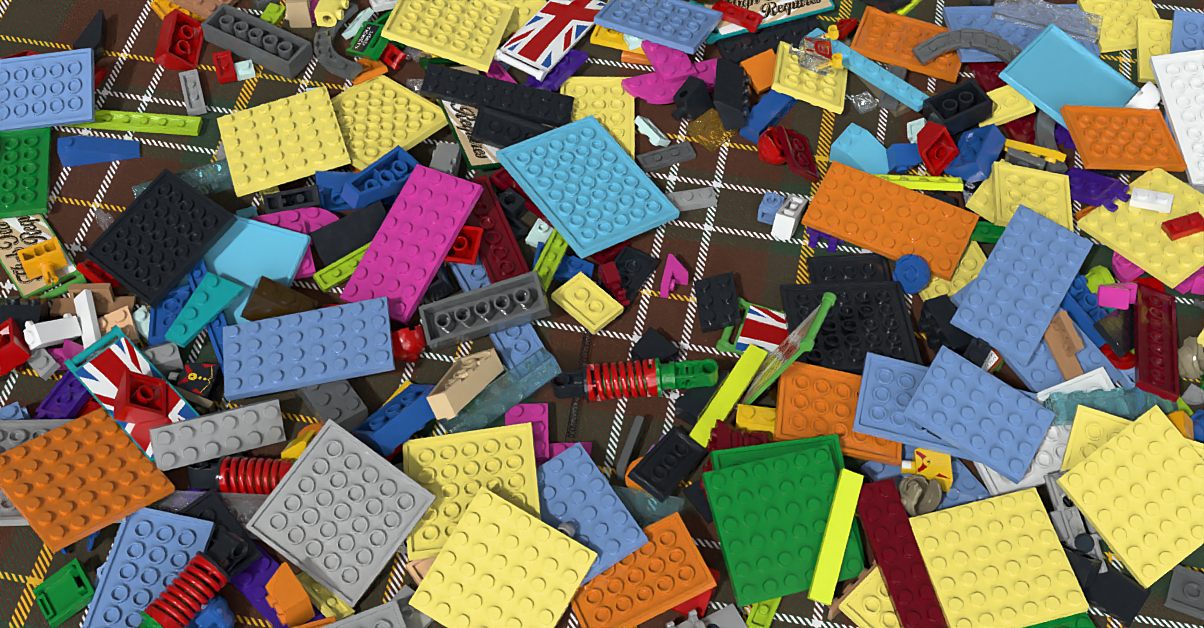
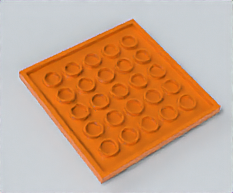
[0,407,175,553]

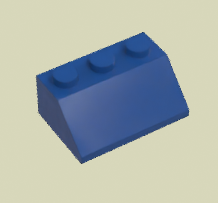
[944,123,1006,183]

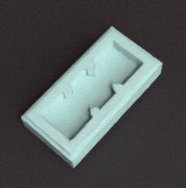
[525,218,553,248]

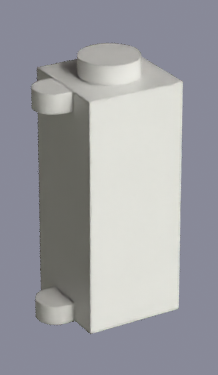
[23,313,83,350]

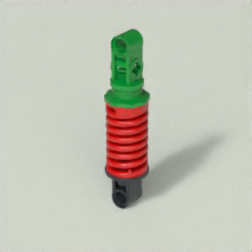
[550,357,719,403]
[188,455,297,498]
[134,531,249,628]

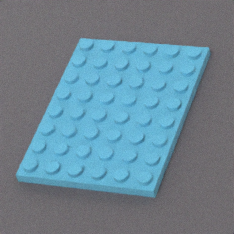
[496,115,680,259]

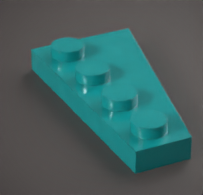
[165,272,245,348]

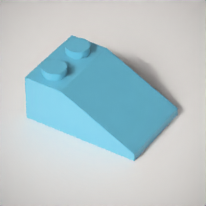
[829,123,889,175]

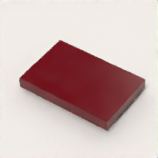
[776,125,820,184]

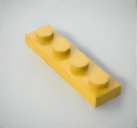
[1002,138,1066,164]

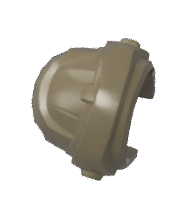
[1177,336,1204,380]
[898,474,942,518]

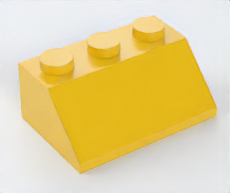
[735,404,776,441]

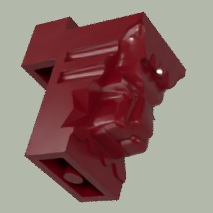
[700,419,782,498]

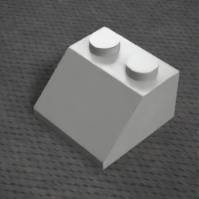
[138,342,184,378]

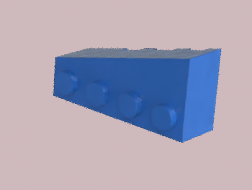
[341,145,421,209]
[315,171,398,212]
[1060,273,1108,348]

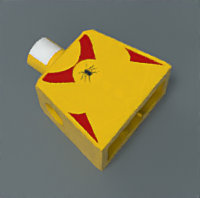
[900,448,953,492]

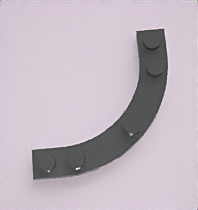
[314,2,363,81]
[911,29,1022,66]
[1033,109,1068,174]

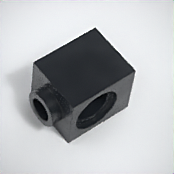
[497,187,528,220]

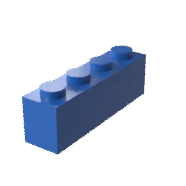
[739,89,799,144]

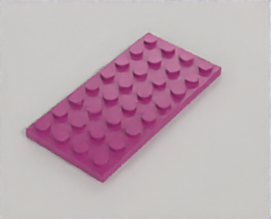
[340,164,484,325]

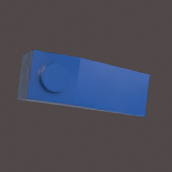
[886,143,923,174]

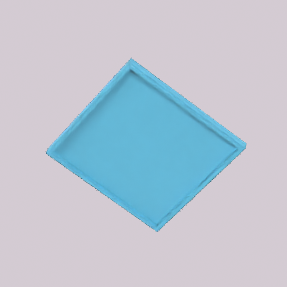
[998,22,1139,130]
[174,215,311,330]

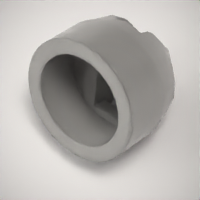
[556,523,575,539]

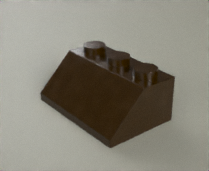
[240,275,318,322]

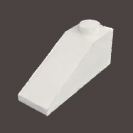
[771,194,808,240]

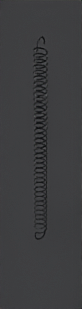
[565,328,592,443]

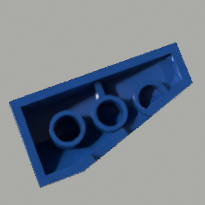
[57,135,140,168]

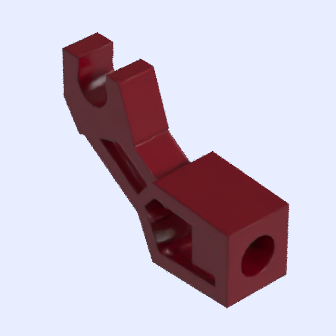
[598,261,630,307]

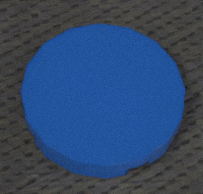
[893,254,930,294]

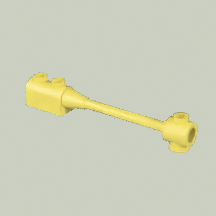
[314,0,349,27]

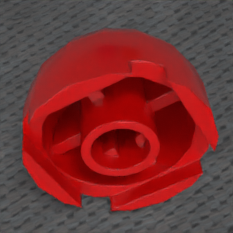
[757,127,787,165]
[392,326,427,363]

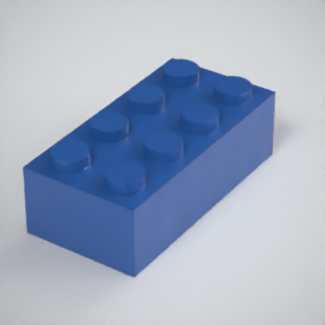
[350,384,436,456]

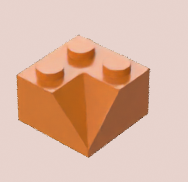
[265,562,315,628]

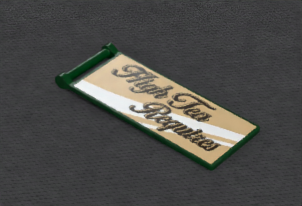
[419,56,503,170]

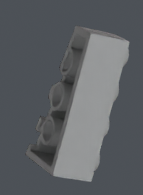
[429,142,462,177]

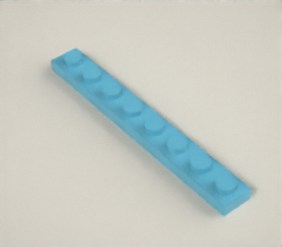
[805,28,929,112]

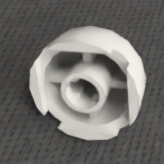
[1123,81,1161,109]

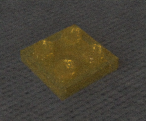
[685,108,739,152]

